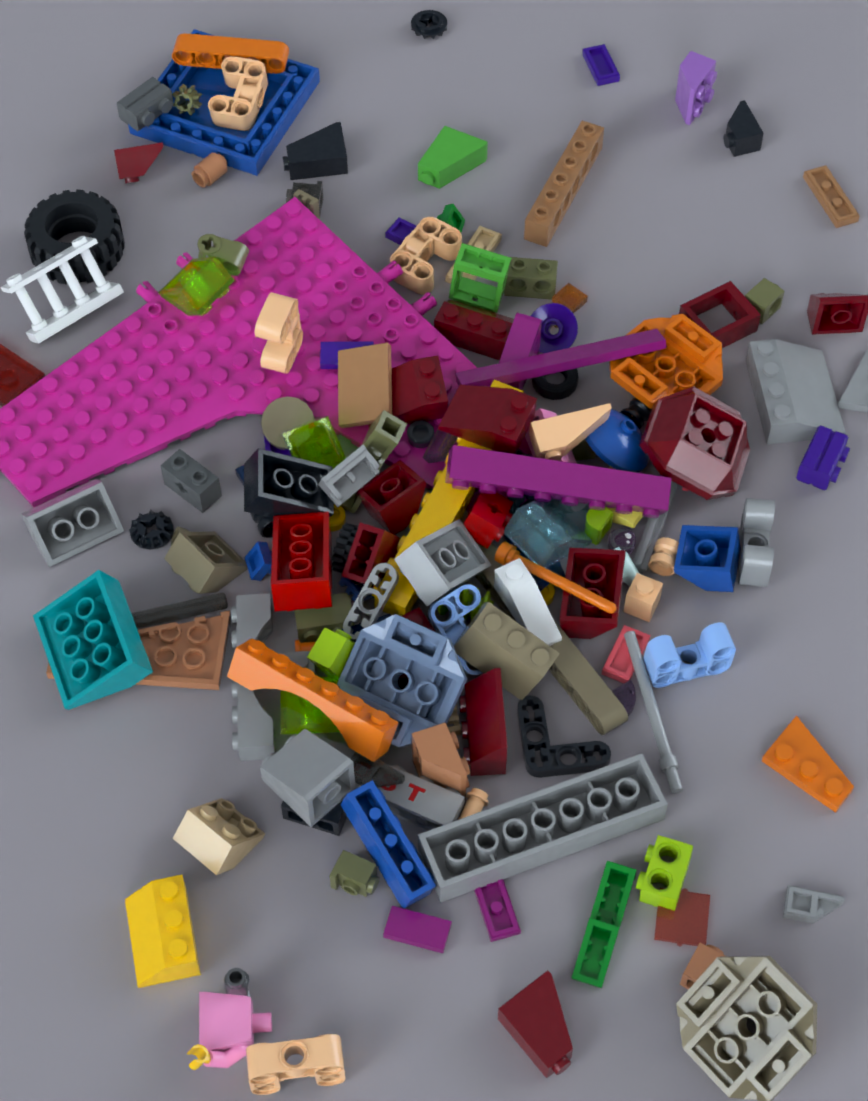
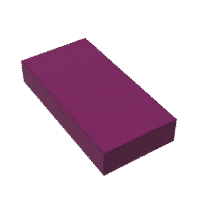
[383,906,452,953]

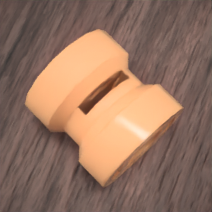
[648,537,679,576]

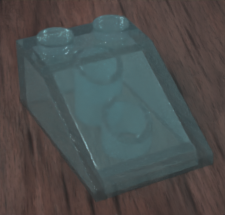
[504,501,592,568]

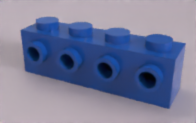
[341,780,436,909]

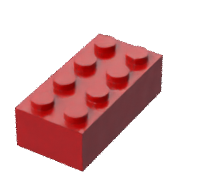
[271,512,332,611]

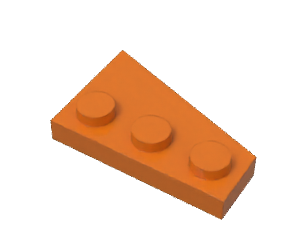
[762,715,854,813]

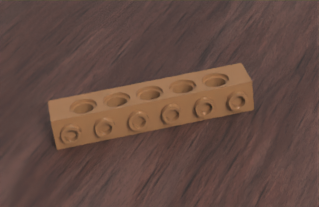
[524,120,604,247]

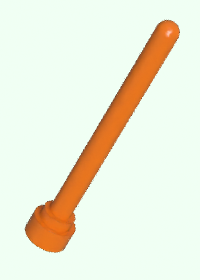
[495,541,617,614]

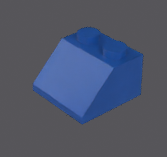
[674,525,741,592]

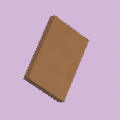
[338,342,392,428]

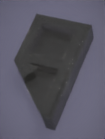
[350,752,405,788]

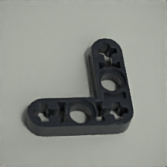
[517,695,611,778]

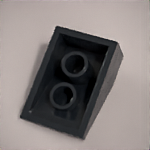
[244,448,334,517]

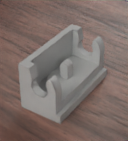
[318,445,380,507]

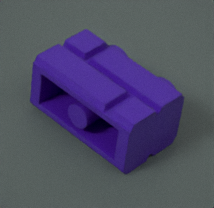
[796,425,850,490]

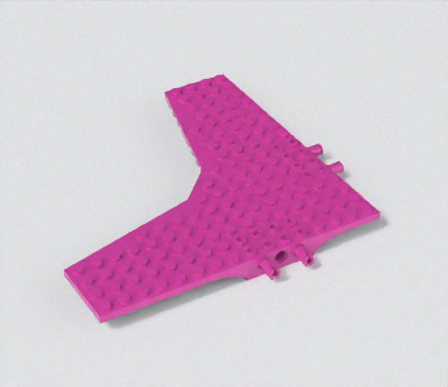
[0,197,533,513]

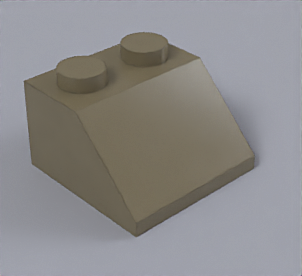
[164,531,248,594]

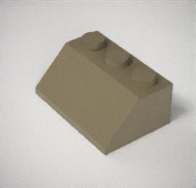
[454,602,560,700]

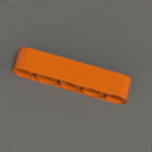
[172,33,289,74]

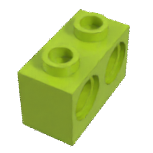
[636,835,693,912]

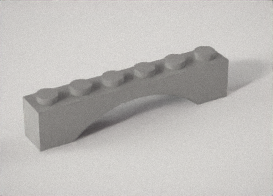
[231,593,276,761]

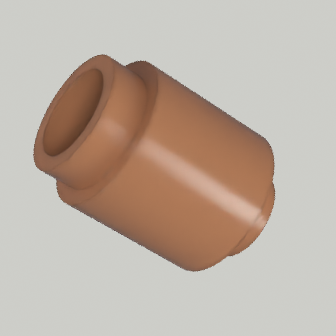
[191,152,228,188]

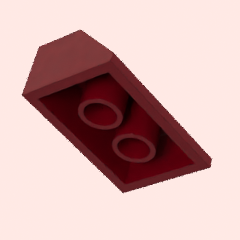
[434,300,514,361]
[559,547,626,639]
[459,668,508,776]

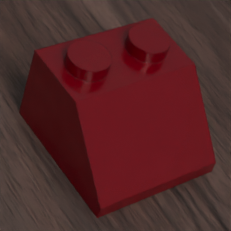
[357,460,426,535]

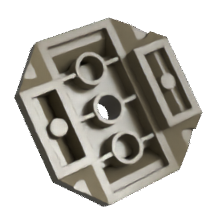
[676,956,817,1101]

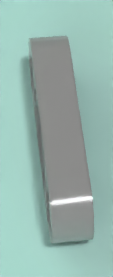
[343,563,399,641]

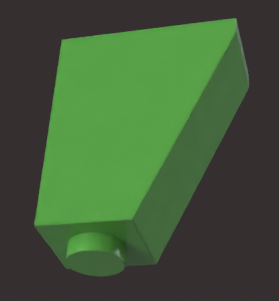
[418,126,488,189]

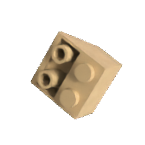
[173,798,265,875]

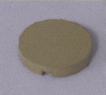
[261,396,315,450]

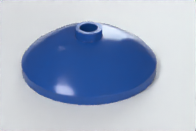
[585,409,649,473]

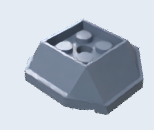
[337,614,467,747]

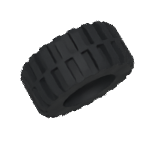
[24,189,125,285]

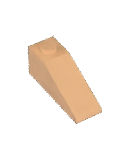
[529,403,612,461]

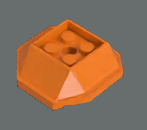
[609,314,723,409]

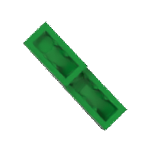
[571,861,637,989]

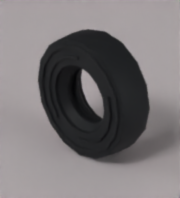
[532,368,579,400]

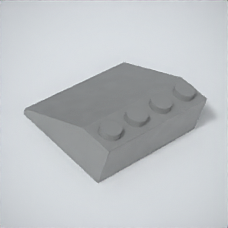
[745,339,846,444]

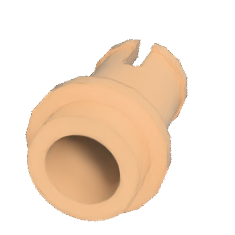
[458,788,489,820]

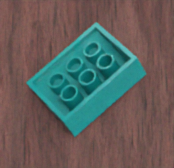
[33,570,153,710]

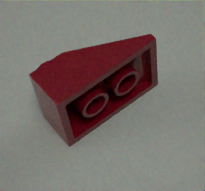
[368,356,448,427]
[438,385,537,454]

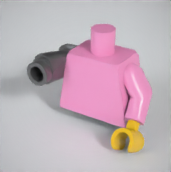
[187,968,272,1070]

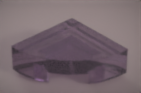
[612,680,636,716]

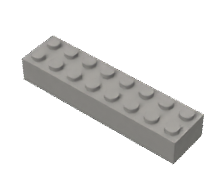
[418,753,668,903]

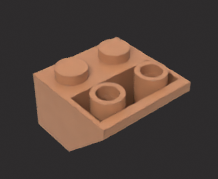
[411,722,470,800]

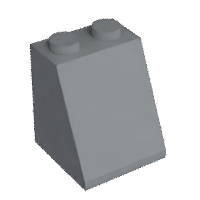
[260,729,356,827]

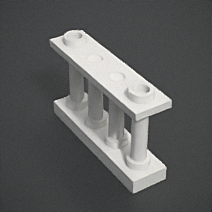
[1,235,124,344]

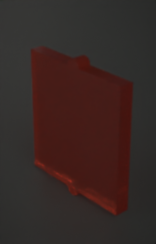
[654,888,710,947]

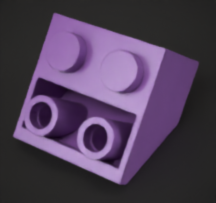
[675,51,717,125]

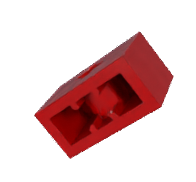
[463,492,513,549]

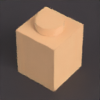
[623,573,663,622]

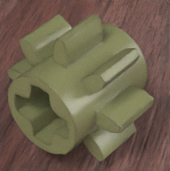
[172,84,202,115]

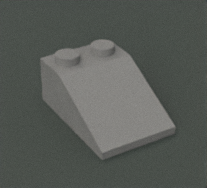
[394,519,491,606]

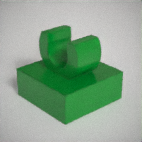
[437,204,465,232]

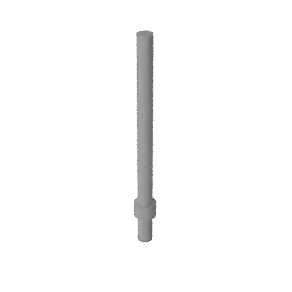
[624,631,683,794]

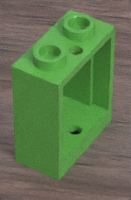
[449,243,511,313]

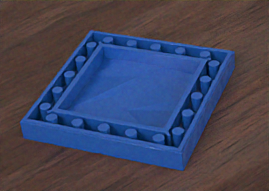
[128,29,320,176]

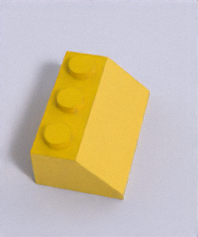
[125,874,201,988]

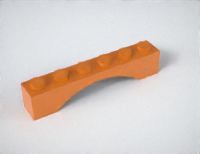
[227,638,399,762]

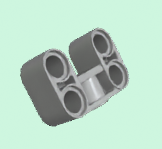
[738,498,775,587]

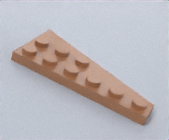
[46,610,231,690]

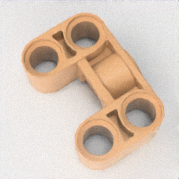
[208,56,268,131]
[390,217,462,295]
[255,292,303,374]
[246,1034,346,1095]

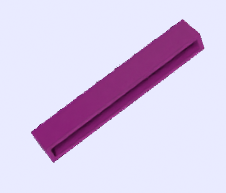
[445,445,671,518]

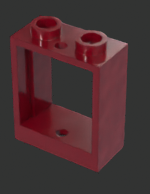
[679,281,761,348]

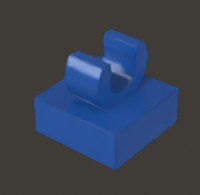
[244,541,272,581]

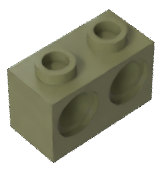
[504,257,558,300]

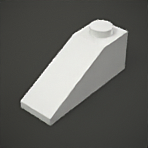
[494,558,562,646]

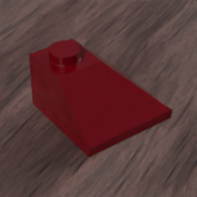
[114,142,163,183]
[807,293,868,335]

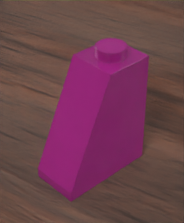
[499,312,542,390]

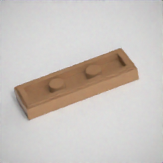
[803,165,860,228]

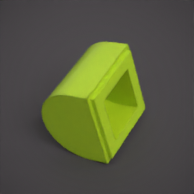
[584,507,613,545]

